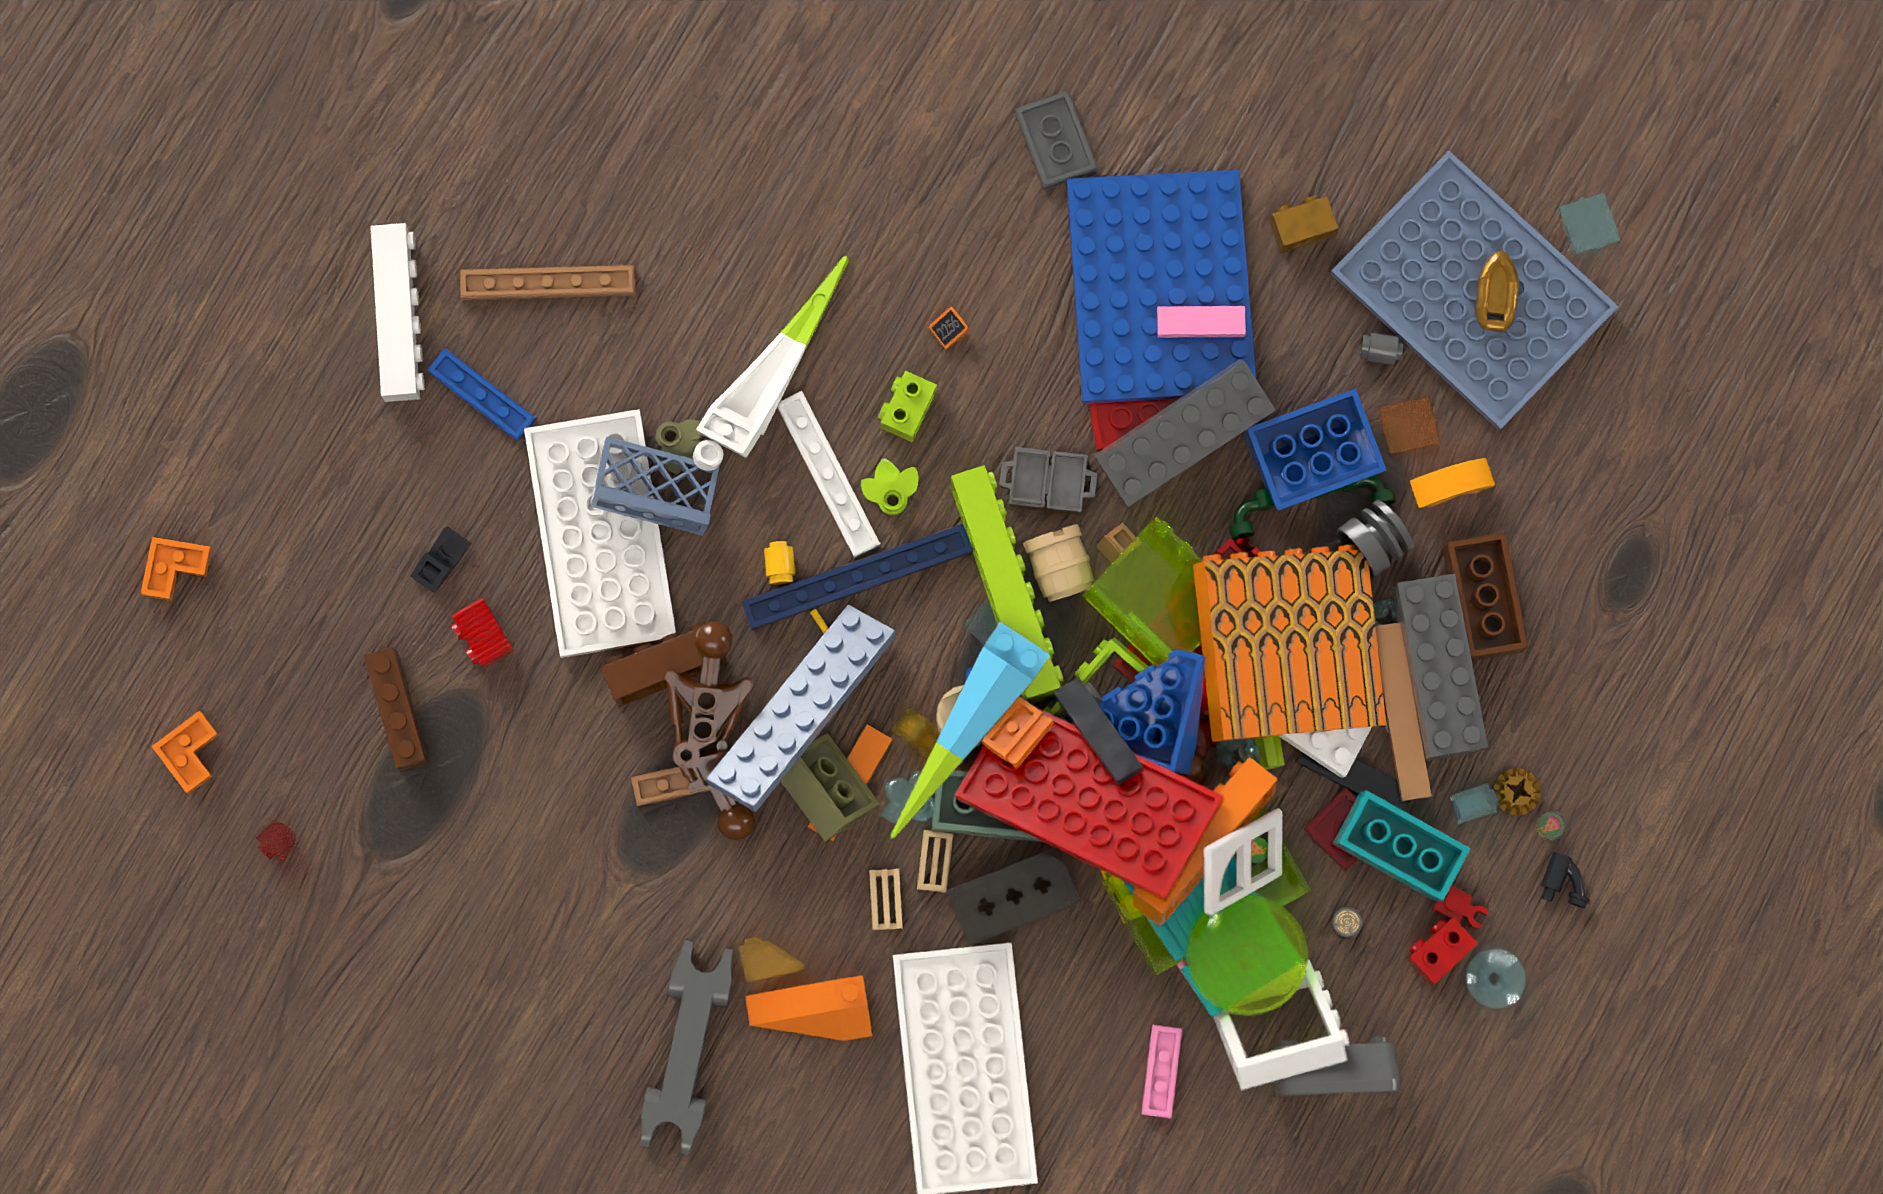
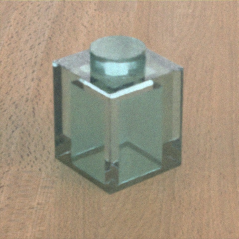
[1450,783,1499,825]

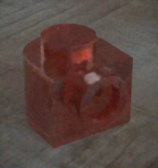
[1195,718,1218,758]
[256,822,296,860]

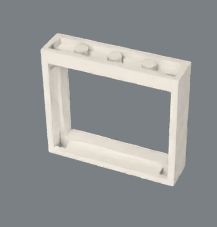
[1213,960,1349,1090]

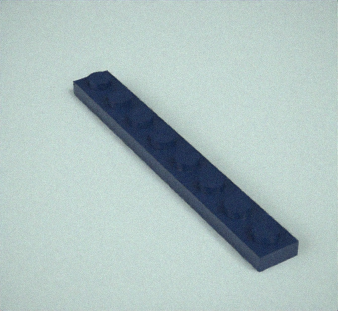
[742,524,973,630]

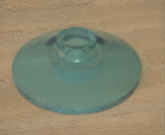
[1466,948,1526,1008]

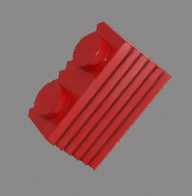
[451,598,514,669]

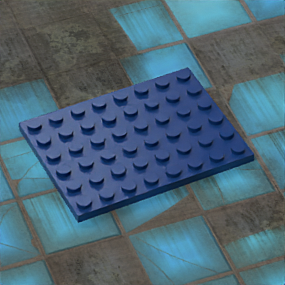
[1066,170,1256,404]

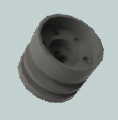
[1337,499,1414,579]

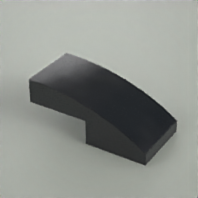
[410,527,472,593]

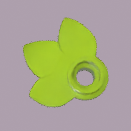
[861,458,919,515]

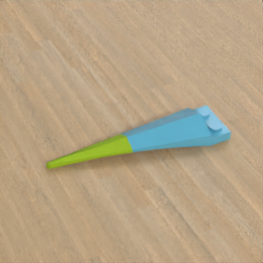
[891,622,1050,838]

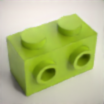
[878,370,937,443]

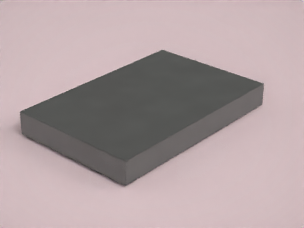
[1014,90,1098,190]

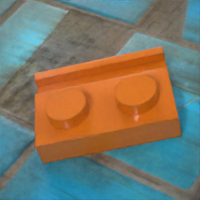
[982,696,1054,769]

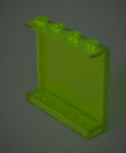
[1082,517,1203,667]

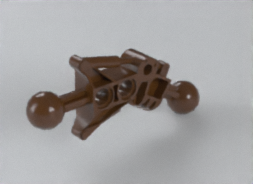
[665,621,755,841]

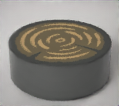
[1331,907,1362,938]

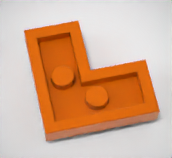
[140,537,212,601]
[151,710,219,794]

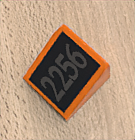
[928,306,969,350]

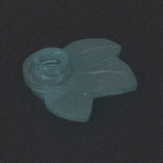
[881,770,935,824]

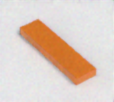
[808,725,893,842]

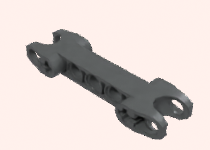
[640,940,734,1155]

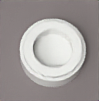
[693,440,724,471]

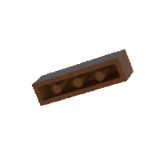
[364,647,429,772]

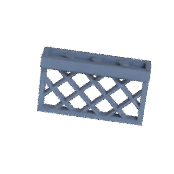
[589,436,719,536]

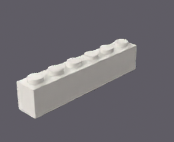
[371,223,424,402]

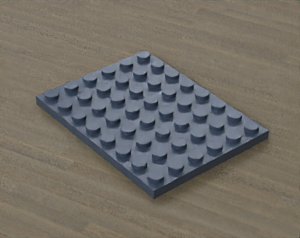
[1330,151,1619,431]

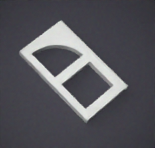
[1204,808,1282,915]

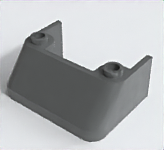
[1269,1037,1401,1097]

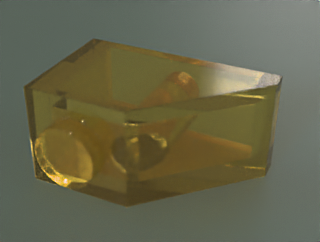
[891,707,941,761]
[739,936,805,983]

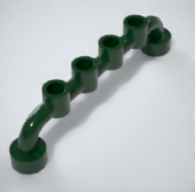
[1229,475,1396,540]

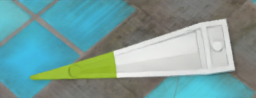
[696,256,849,458]

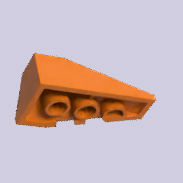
[745,975,872,1041]

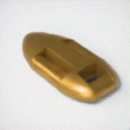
[1476,250,1519,333]

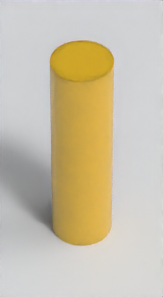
[810,609,829,633]

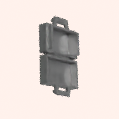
[999,447,1097,514]

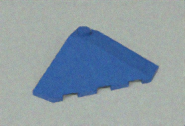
[1099,649,1206,774]

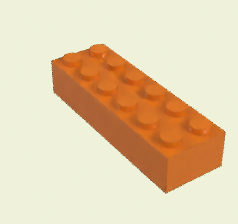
[1132,757,1278,928]

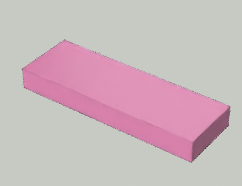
[1157,306,1246,338]
[1141,1025,1182,1118]

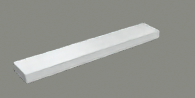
[777,391,881,559]

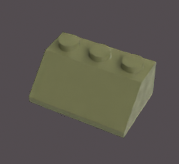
[781,733,880,842]

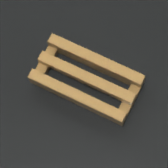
[917,830,953,893]
[869,869,903,930]

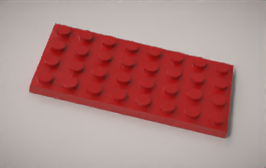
[955,706,1224,902]

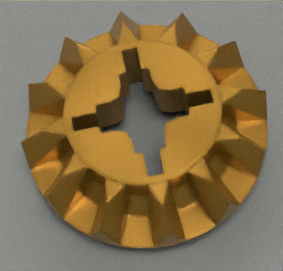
[1494,768,1542,815]

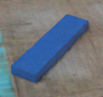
[427,348,536,442]

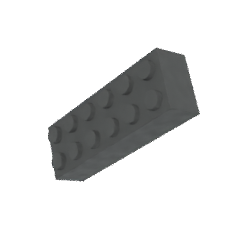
[1093,359,1276,507]
[1391,574,1488,761]

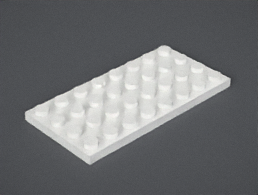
[524,409,676,658]
[893,943,1038,1194]

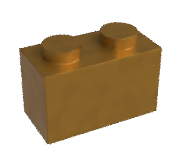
[1270,196,1339,253]

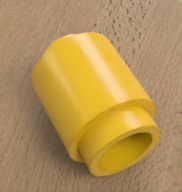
[764,541,795,585]

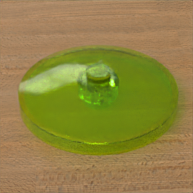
[1187,895,1308,1016]

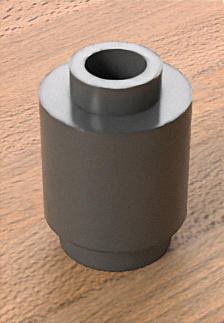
[1359,333,1403,365]

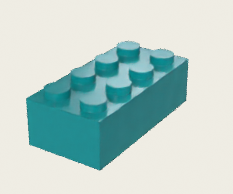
[1332,790,1471,902]

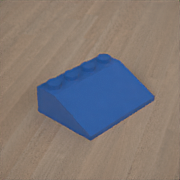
[1242,388,1387,511]

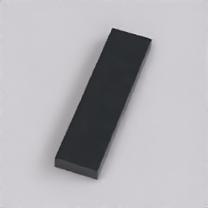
[1054,677,1143,786]
[1296,752,1410,812]

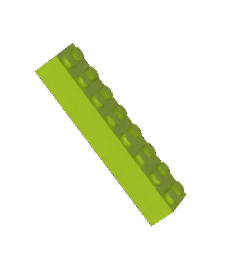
[950,465,1064,704]

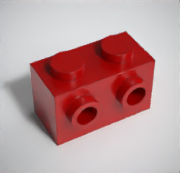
[1406,917,1478,985]

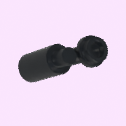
[1541,852,1590,908]

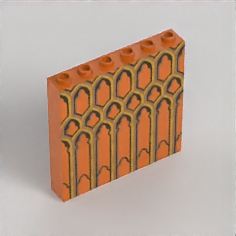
[1193,545,1387,742]

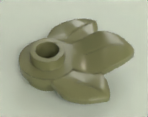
[656,419,703,475]

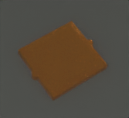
[1379,397,1440,454]

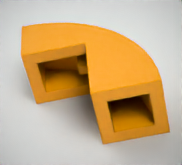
[1410,458,1495,508]

